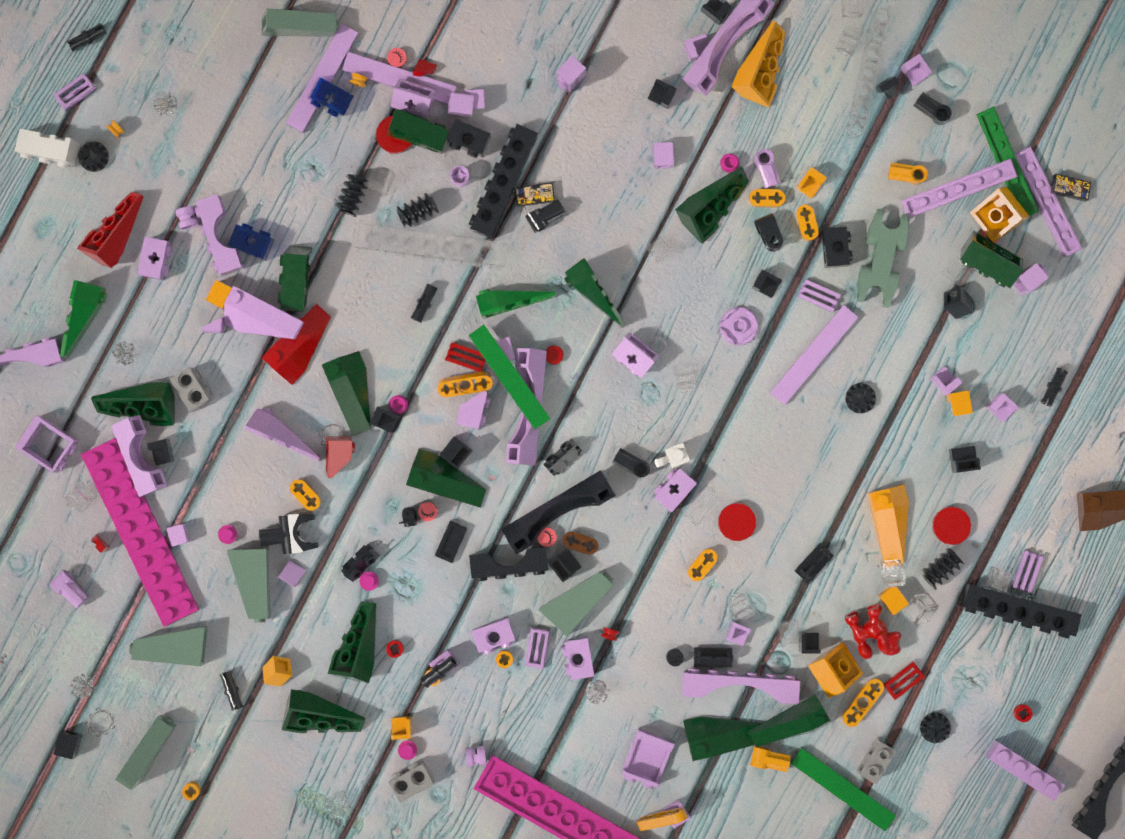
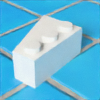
[15,129,80,169]

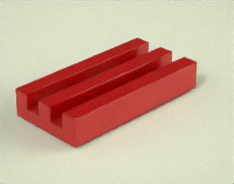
[445,342,486,372]
[883,661,925,700]

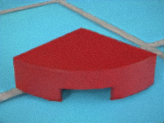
[413,59,437,77]
[91,534,110,553]

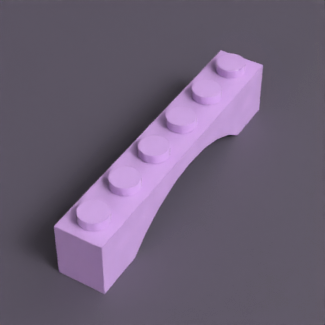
[683,0,775,96]
[0,337,66,367]
[506,348,547,466]
[682,668,800,704]

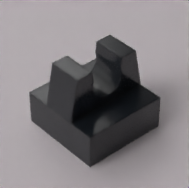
[874,76,899,98]

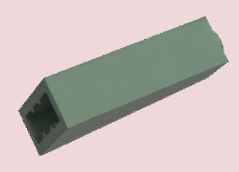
[262,8,339,37]
[227,548,271,623]
[539,571,614,636]
[129,626,208,666]
[115,715,177,790]

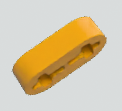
[749,189,786,208]
[796,205,819,241]
[290,479,321,511]
[688,549,717,581]

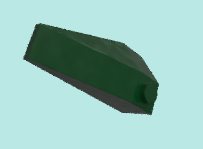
[91,382,175,426]
[327,601,376,683]

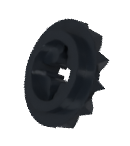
[77,141,109,172]
[845,383,876,414]
[920,712,951,744]

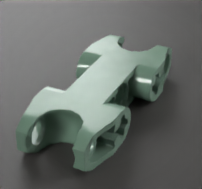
[857,209,908,308]

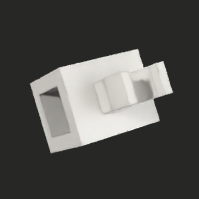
[654,443,690,468]

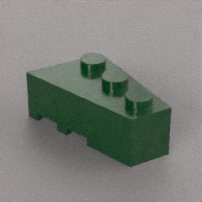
[386,109,449,154]
[278,245,312,312]

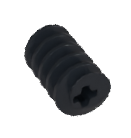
[335,174,370,217]
[396,193,440,230]
[922,548,964,590]

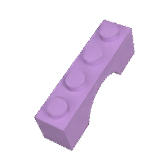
[194,194,244,276]
[111,415,167,497]
[985,740,1065,802]

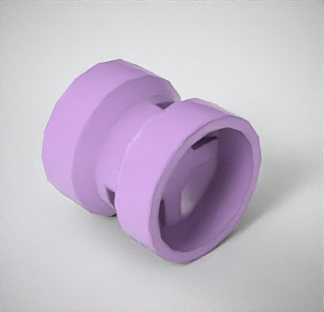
[450,166,470,187]
[175,206,199,230]
[465,745,487,767]

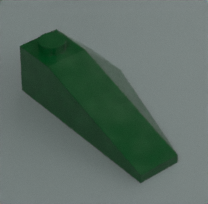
[675,167,749,244]
[564,258,626,328]
[321,351,371,436]
[406,449,486,508]
[281,689,365,733]
[748,694,831,747]
[683,716,762,761]

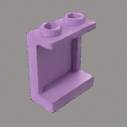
[622,729,675,789]

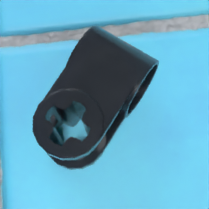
[754,213,783,252]

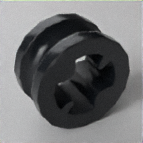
[666,648,684,667]

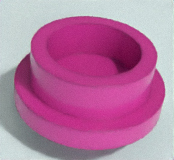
[720,153,739,173]
[389,395,408,414]
[218,525,238,544]
[359,572,379,591]
[398,740,417,760]

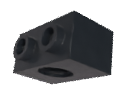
[446,119,491,158]
[821,226,853,269]

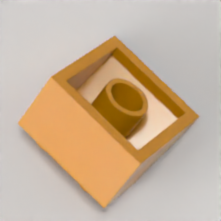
[970,187,1030,242]
[808,642,864,698]

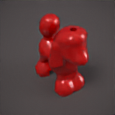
[845,603,902,659]

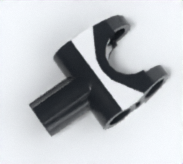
[259,514,319,554]

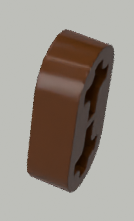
[563,531,598,555]

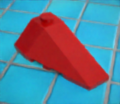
[77,192,144,269]
[261,304,331,385]

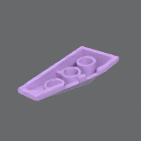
[224,286,304,339]
[244,407,322,461]

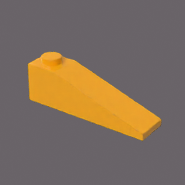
[731,21,785,107]
[867,484,909,567]

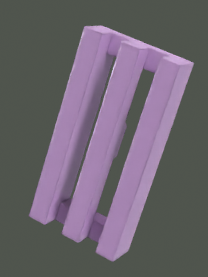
[54,73,96,111]
[798,279,841,312]
[1011,550,1043,593]
[525,627,550,669]

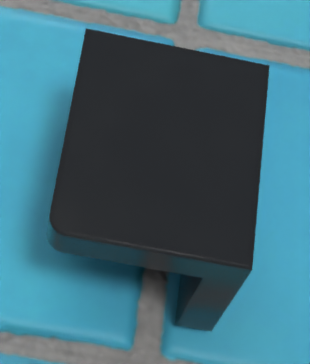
[701,0,732,25]
[648,79,677,109]
[752,269,782,298]
[944,286,973,319]
[370,406,400,433]
[147,439,175,465]
[799,632,821,654]
[54,730,83,759]

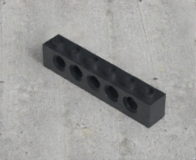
[469,124,538,240]
[960,584,1082,639]

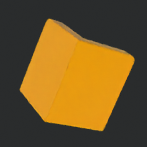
[796,167,827,198]
[206,280,232,309]
[946,390,973,416]
[877,584,909,615]
[263,656,292,686]
[391,716,412,740]

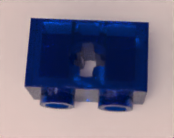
[307,77,354,118]
[228,223,274,261]

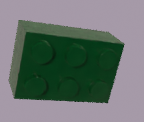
[960,230,1023,289]

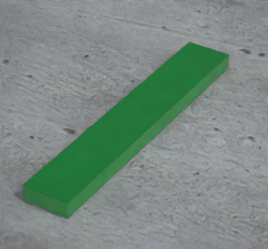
[976,106,1039,216]
[468,324,550,430]
[790,747,896,831]

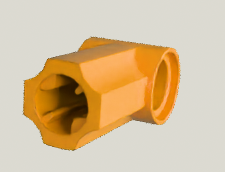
[888,162,928,185]
[750,746,791,772]

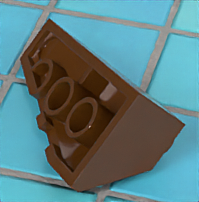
[1077,490,1125,531]

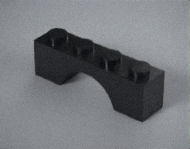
[469,547,548,581]

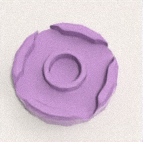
[720,307,758,346]

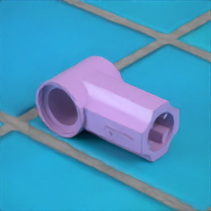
[754,149,781,189]
[49,570,89,609]

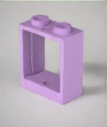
[15,415,79,473]

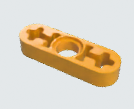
[437,371,493,397]
[842,678,884,727]
[636,807,688,831]

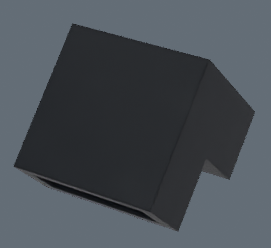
[439,436,473,470]
[949,446,981,473]
[548,548,582,582]

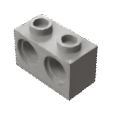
[169,367,212,412]
[856,738,896,784]
[389,761,435,803]

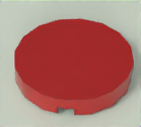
[376,116,412,154]
[718,503,756,541]
[932,507,971,545]

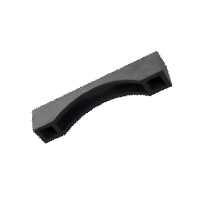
[501,470,615,555]
[1071,736,1125,839]

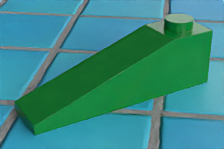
[60,280,107,358]
[476,289,556,319]

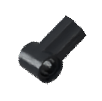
[913,92,952,125]
[525,199,566,233]
[612,448,650,478]

